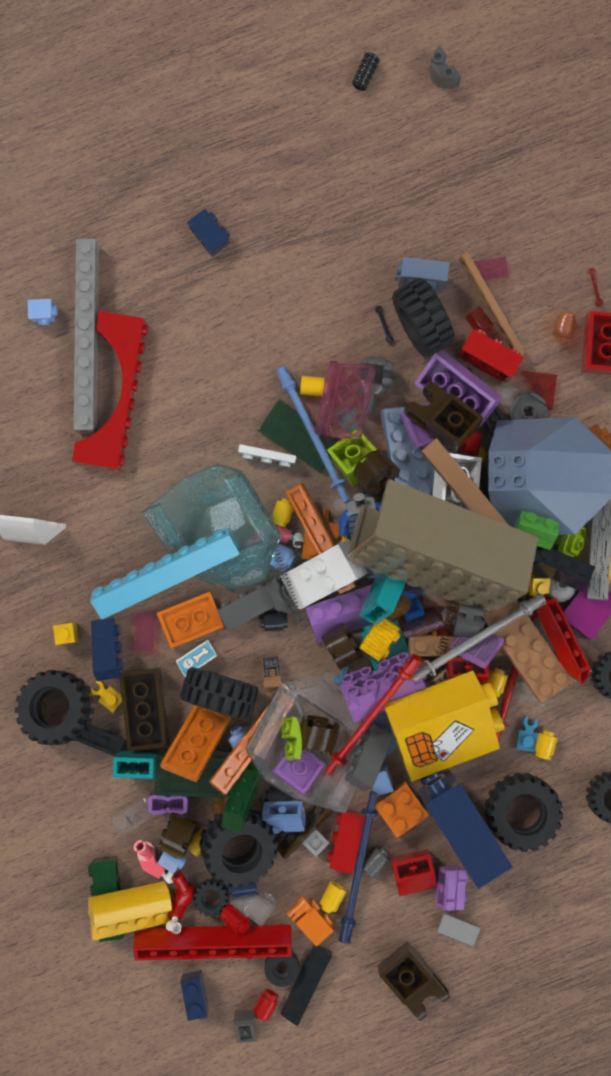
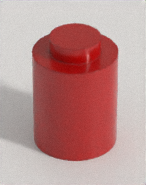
[220,903,250,934]

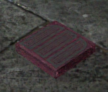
[397,606,443,638]

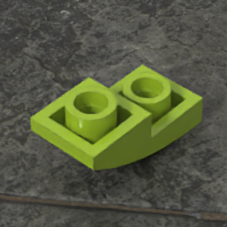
[281,717,302,761]

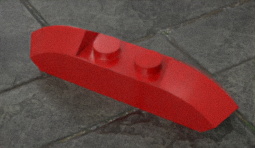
[538,595,591,685]

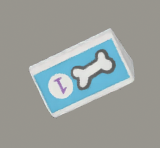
[176,640,218,677]

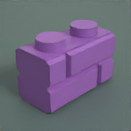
[436,865,468,911]

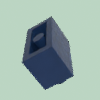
[187,209,230,257]
[180,970,209,1021]

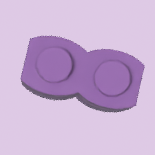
[148,791,190,815]

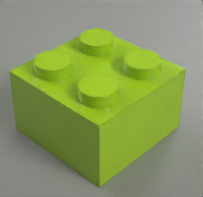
[327,428,377,487]

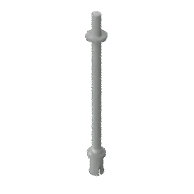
[412,593,546,682]

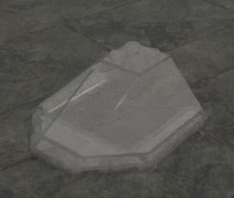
[246,672,372,813]

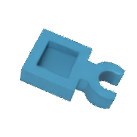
[515,716,539,753]

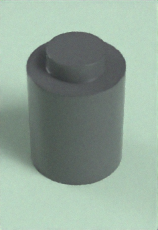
[363,847,391,878]

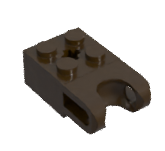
[404,382,483,454]
[378,941,451,1021]

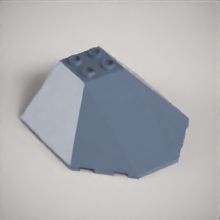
[488,417,611,535]

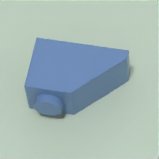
[262,801,306,832]

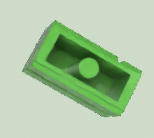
[514,510,560,550]

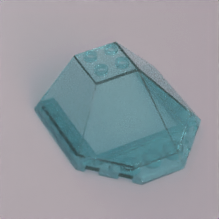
[142,463,281,591]

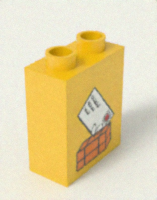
[384,671,504,782]

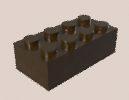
[119,667,169,751]

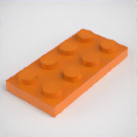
[160,705,231,783]

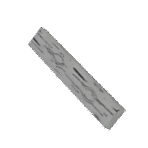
[587,500,611,601]

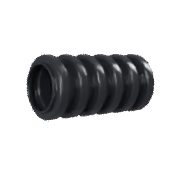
[352,52,380,91]

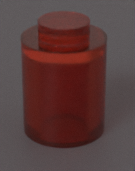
[465,306,494,335]

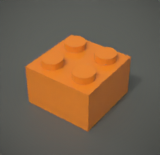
[375,779,429,838]

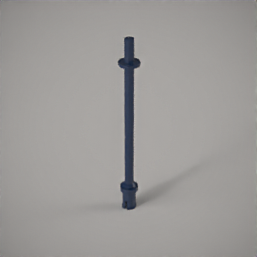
[338,791,379,944]

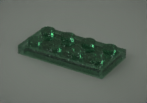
[258,399,340,473]
[155,755,234,798]

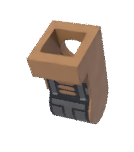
[262,656,283,694]

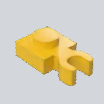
[90,681,122,713]

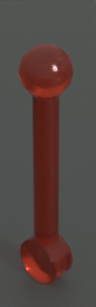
[588,268,603,307]

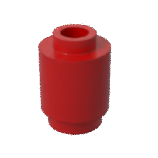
[253,989,279,1021]

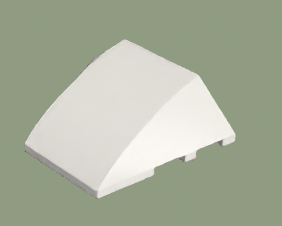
[0,515,66,545]

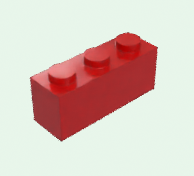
[326,808,365,874]

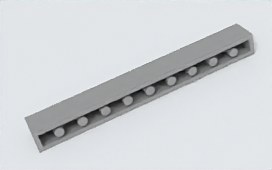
[74,239,99,433]

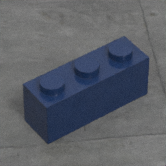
[91,618,123,681]

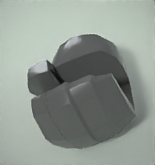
[357,356,394,412]

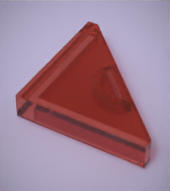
[521,370,557,411]

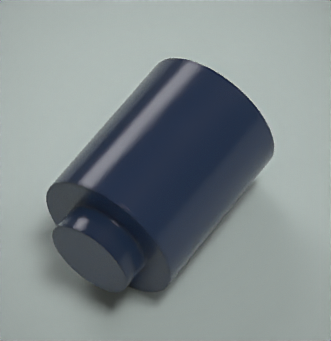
[228,881,258,897]

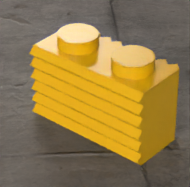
[359,618,401,661]

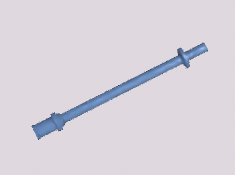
[276,366,351,504]

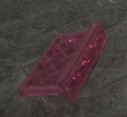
[314,361,376,440]

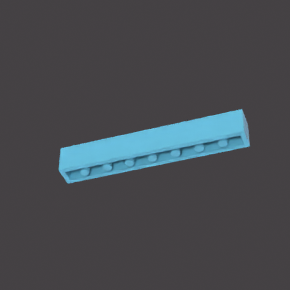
[90,527,240,619]

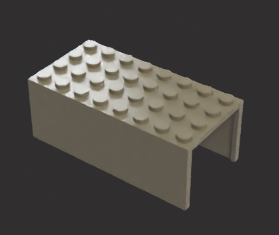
[346,479,539,614]

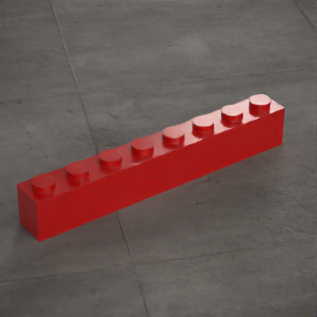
[133,924,292,961]

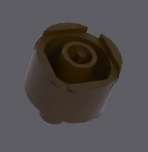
[354,450,400,497]
[322,624,364,670]
[300,715,340,755]
[157,812,198,859]

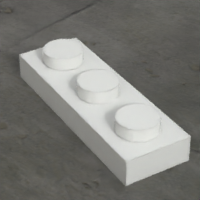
[238,444,296,467]

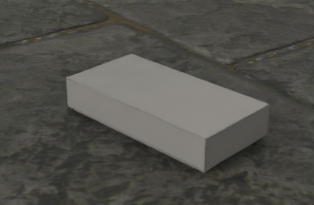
[437,912,481,947]

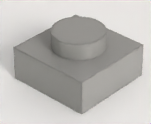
[303,829,330,857]

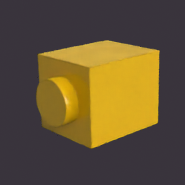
[53,622,79,645]

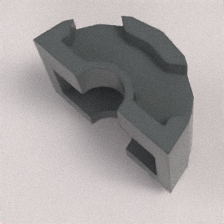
[430,46,461,89]

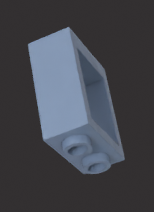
[395,257,449,293]

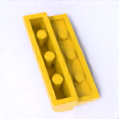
[88,881,172,941]

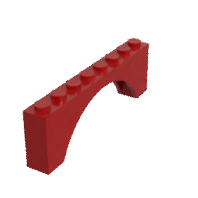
[72,311,149,471]

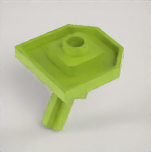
[554,527,587,560]

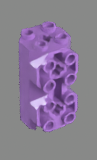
[340,652,429,723]

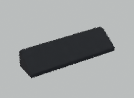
[280,944,332,1026]

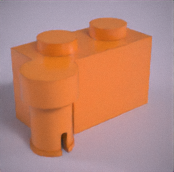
[286,895,334,947]

